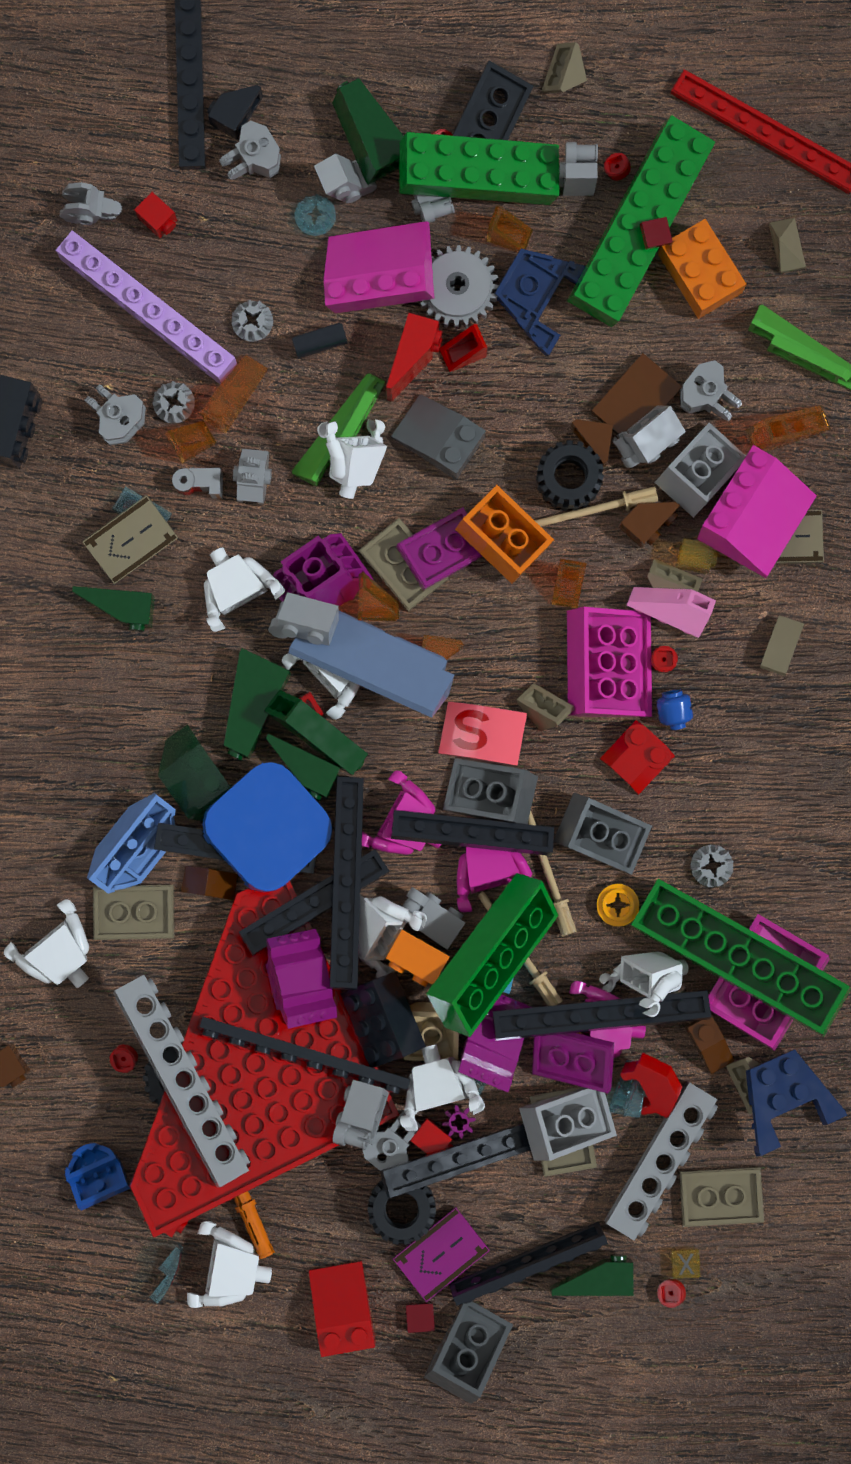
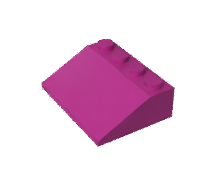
[324,221,434,314]
[697,445,817,578]
[567,607,652,717]
[708,914,830,1051]

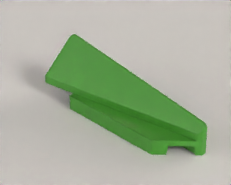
[748,305,851,390]
[292,374,386,487]

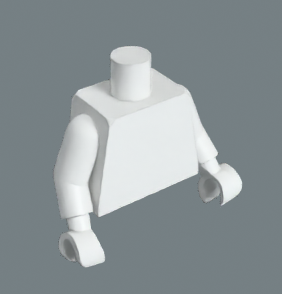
[317,419,387,499]
[204,547,285,632]
[282,653,360,720]
[358,895,427,978]
[4,899,89,988]
[599,952,688,1017]
[400,1044,485,1131]
[187,1221,272,1308]

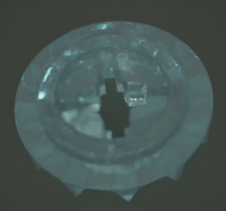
[294,194,336,236]

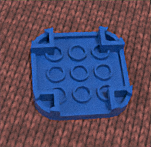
[202,762,332,892]

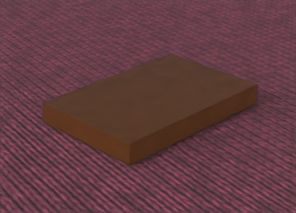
[591,353,682,435]

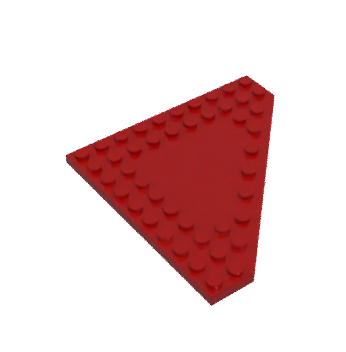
[130,881,399,1238]

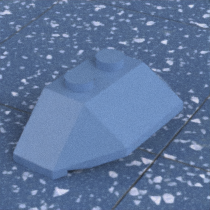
[87,793,176,894]

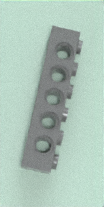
[604,1081,718,1241]

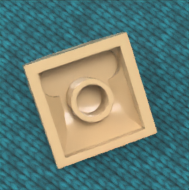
[404,1002,459,1061]

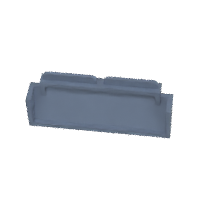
[288,611,454,718]

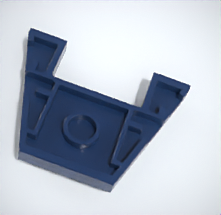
[494,249,586,356]
[746,1049,847,1157]

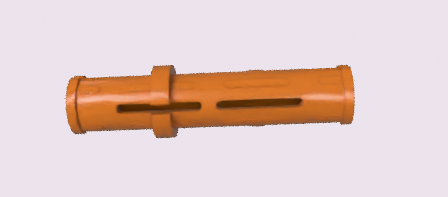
[234,1191,275,1260]

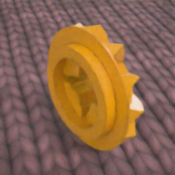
[596,884,639,927]

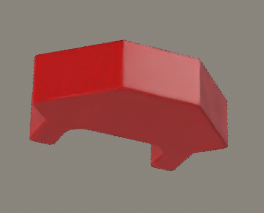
[620,1053,682,1118]

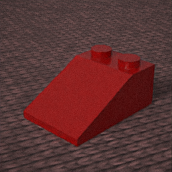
[386,313,443,402]
[309,1261,376,1357]

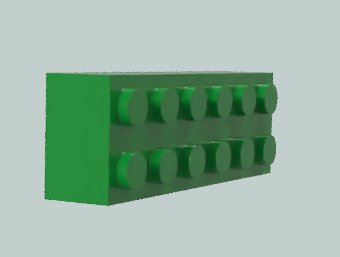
[399,132,559,205]
[426,873,559,1037]

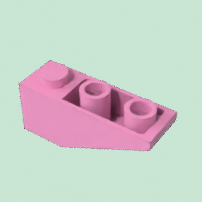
[627,587,716,638]

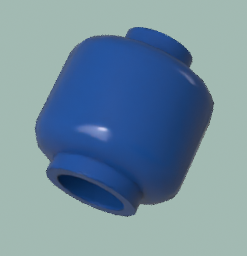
[657,689,693,730]

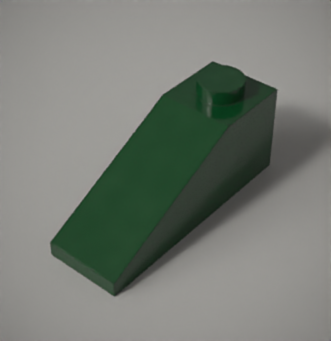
[72,586,155,632]
[266,734,341,800]
[550,1254,634,1296]

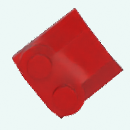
[600,720,675,795]

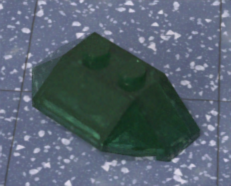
[158,724,231,822]

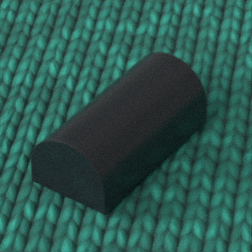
[292,322,348,359]

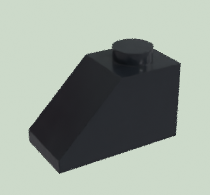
[207,85,263,140]

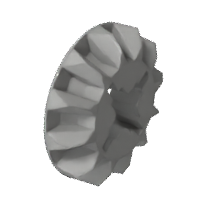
[231,300,273,342]
[152,381,195,423]
[691,845,733,887]

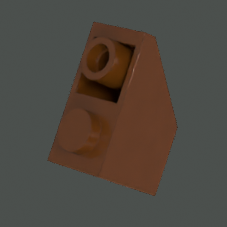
[619,502,680,548]

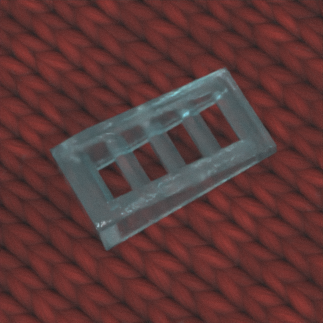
[609,1060,645,1118]

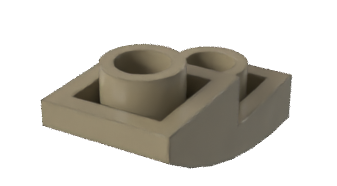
[760,615,804,676]

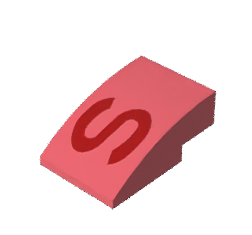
[438,702,527,767]

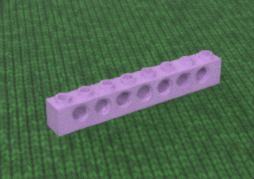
[56,231,238,385]

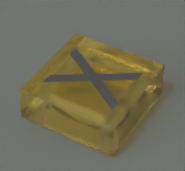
[671,1249,700,1279]

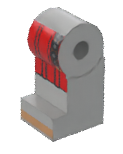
[172,468,223,499]

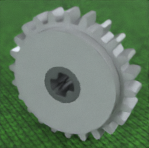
[421,245,499,329]

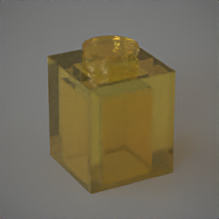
[676,538,718,574]

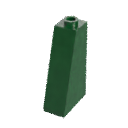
[332,78,404,185]
[224,648,291,760]
[264,690,368,775]

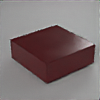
[639,217,673,250]
[406,1302,435,1333]

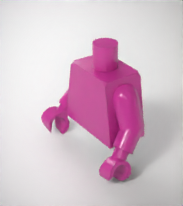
[362,770,442,855]
[457,847,536,912]
[569,981,646,1058]

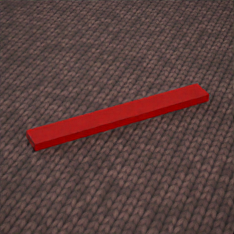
[670,69,851,194]

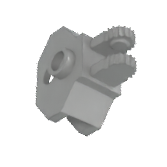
[219,121,281,180]
[59,182,122,225]
[680,360,742,421]
[84,384,146,445]
[233,449,272,505]
[362,1111,421,1170]

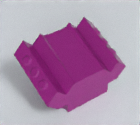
[273,533,373,606]
[266,929,337,1029]
[458,994,532,1092]

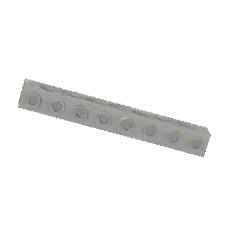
[113,975,250,1187]

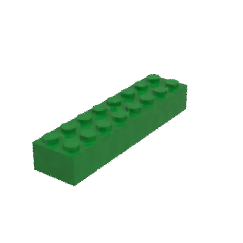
[567,115,715,327]
[631,879,851,1037]

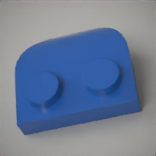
[65,1143,130,1211]

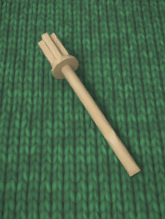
[534,486,658,527]
[528,811,577,937]
[478,891,562,1006]

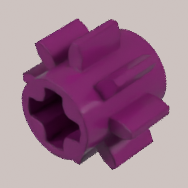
[442,1104,476,1139]

